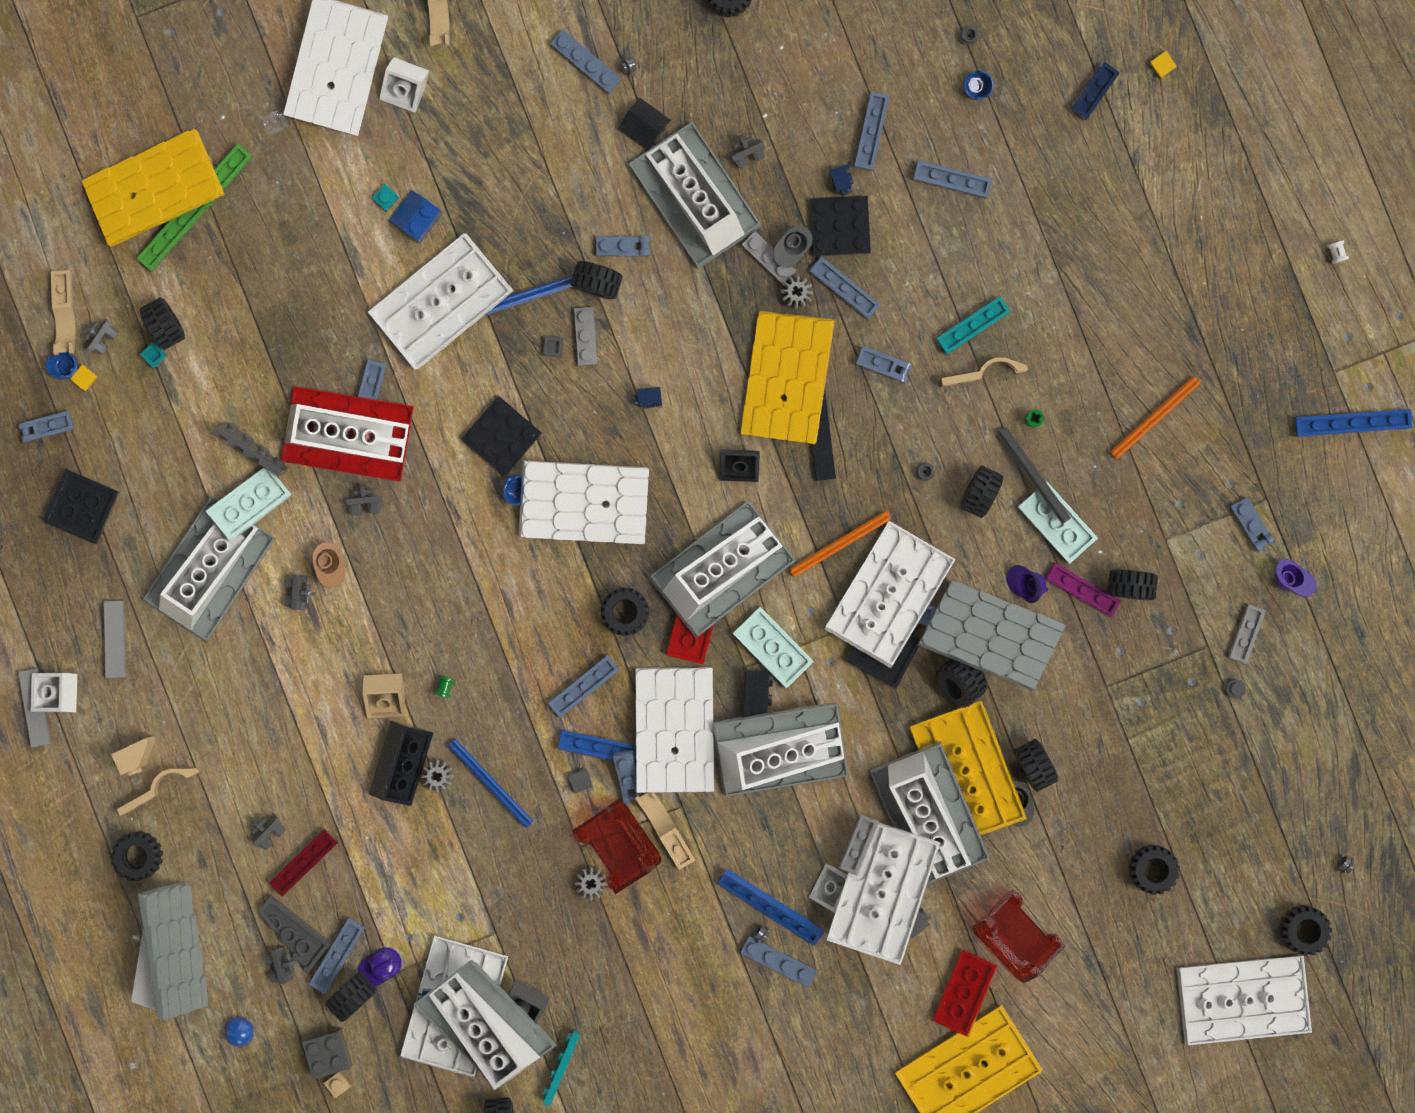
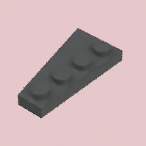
[212,422,288,477]
[258,895,331,974]

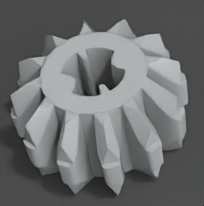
[781,276,813,309]
[421,760,454,793]
[575,867,608,900]

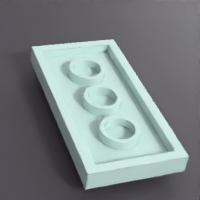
[206,468,291,542]
[1018,481,1098,564]
[733,607,814,688]

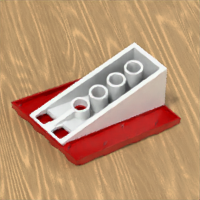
[280,386,414,482]

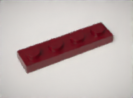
[269,829,339,897]

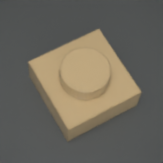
[324,1071,351,1098]

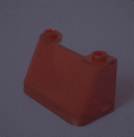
[572,799,661,894]
[972,890,1065,983]

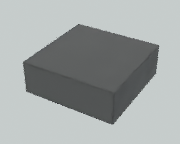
[543,336,564,358]
[568,769,593,793]

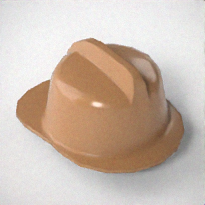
[312,542,345,588]

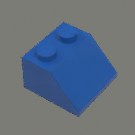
[389,190,443,243]

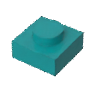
[372,184,400,212]
[140,341,168,369]

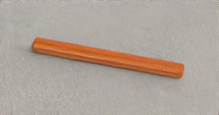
[1110,376,1200,459]
[789,511,891,577]

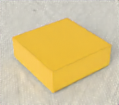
[1150,51,1177,79]
[71,364,98,391]

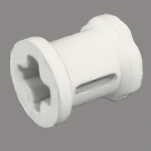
[1327,240,1349,264]

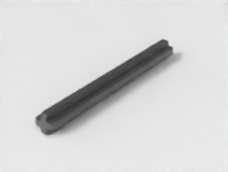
[998,427,1071,524]

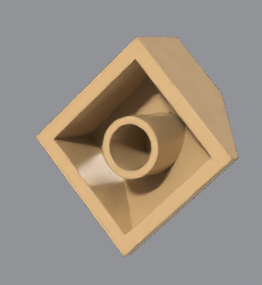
[363,673,406,719]
[111,736,155,777]

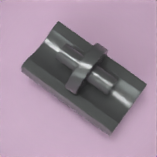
[729,134,765,169]
[83,319,118,355]
[346,484,383,516]
[284,575,316,610]
[251,814,285,850]
[265,946,298,985]

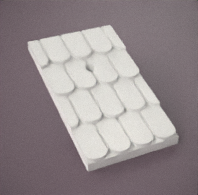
[283,0,388,136]
[368,234,513,370]
[519,460,649,544]
[825,521,955,668]
[636,667,714,793]
[827,823,940,965]
[400,936,508,1078]
[1176,955,1312,1045]

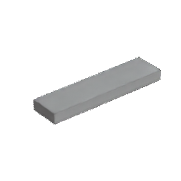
[104,601,126,678]
[18,668,52,747]

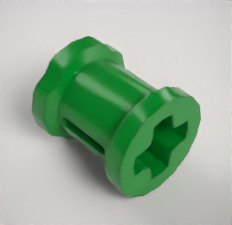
[1025,409,1044,428]
[434,675,456,698]

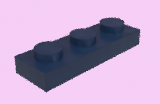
[1071,62,1120,120]

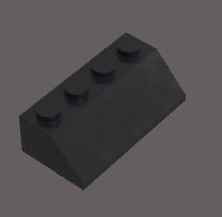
[369,721,433,806]

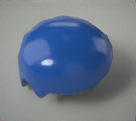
[963,70,994,100]
[45,352,78,380]
[501,475,522,505]
[224,1017,254,1048]

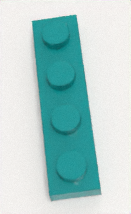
[936,296,1011,355]
[542,1029,581,1106]

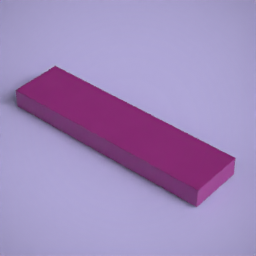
[1045,562,1121,617]

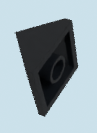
[618,98,671,150]
[720,449,760,482]

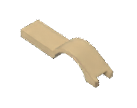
[428,0,450,47]
[51,270,76,355]
[940,357,1028,387]
[117,768,199,816]
[635,792,695,870]

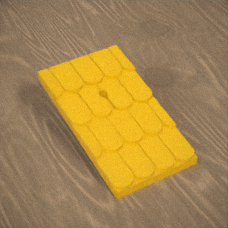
[82,129,225,247]
[741,311,835,444]
[910,701,1027,835]
[895,1004,1043,1113]

